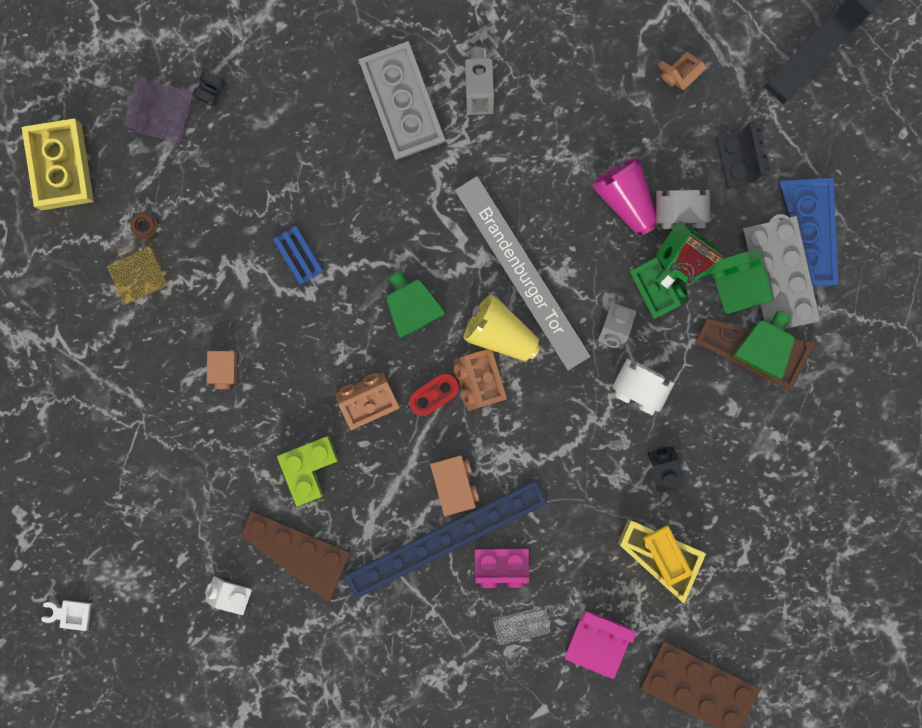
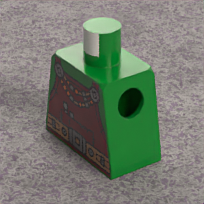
[656,220,723,288]

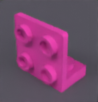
[565,609,637,679]

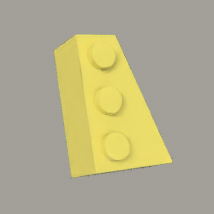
[618,519,706,603]

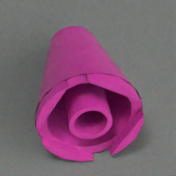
[591,157,656,235]

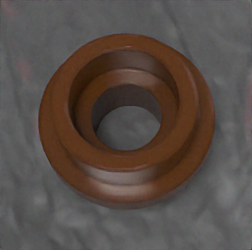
[130,212,158,239]

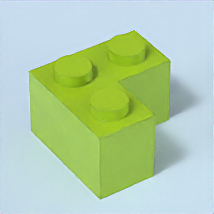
[277,436,339,507]

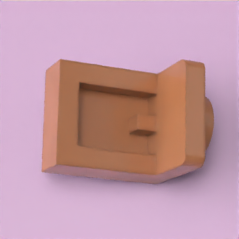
[658,52,706,90]

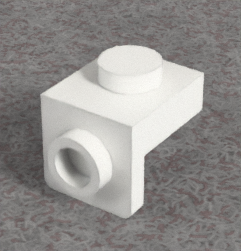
[205,576,252,615]

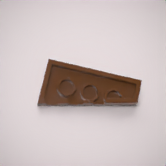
[694,319,815,391]
[241,511,351,602]

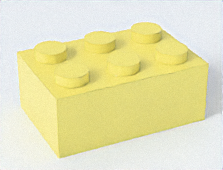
[22,118,94,210]

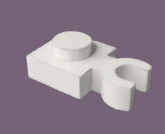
[42,600,92,631]

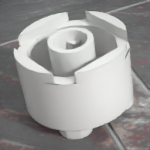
[612,359,675,415]

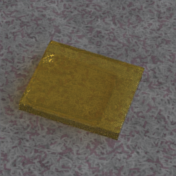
[107,247,169,305]

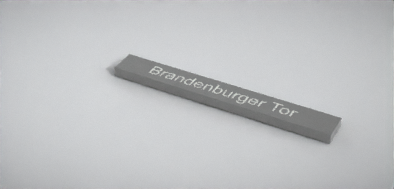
[455,176,591,371]

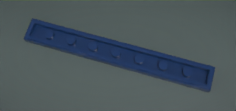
[344,479,548,599]

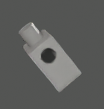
[465,47,494,115]

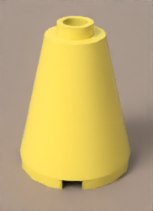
[463,294,540,361]

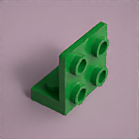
[702,249,774,314]

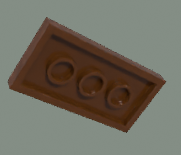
[640,640,761,728]

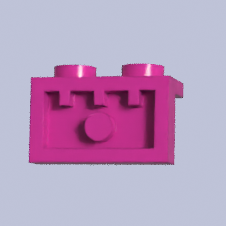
[475,548,529,588]

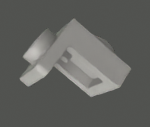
[598,302,637,350]

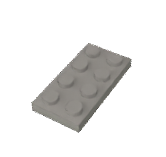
[358,41,445,160]
[743,216,821,328]

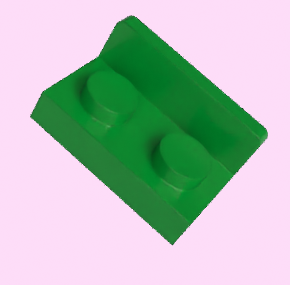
[630,257,688,319]

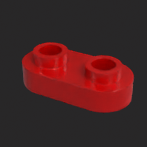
[409,374,459,416]

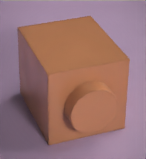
[207,351,238,389]

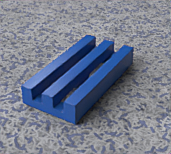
[273,226,323,285]

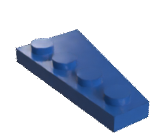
[779,178,838,287]

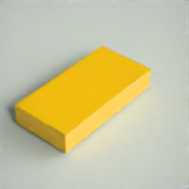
[643,525,693,587]

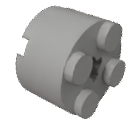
[656,190,710,229]

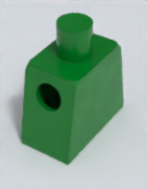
[386,271,445,339]
[732,311,795,380]

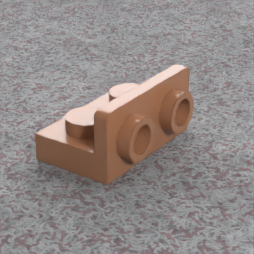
[453,349,507,411]
[335,372,400,430]

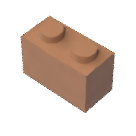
[430,455,479,516]

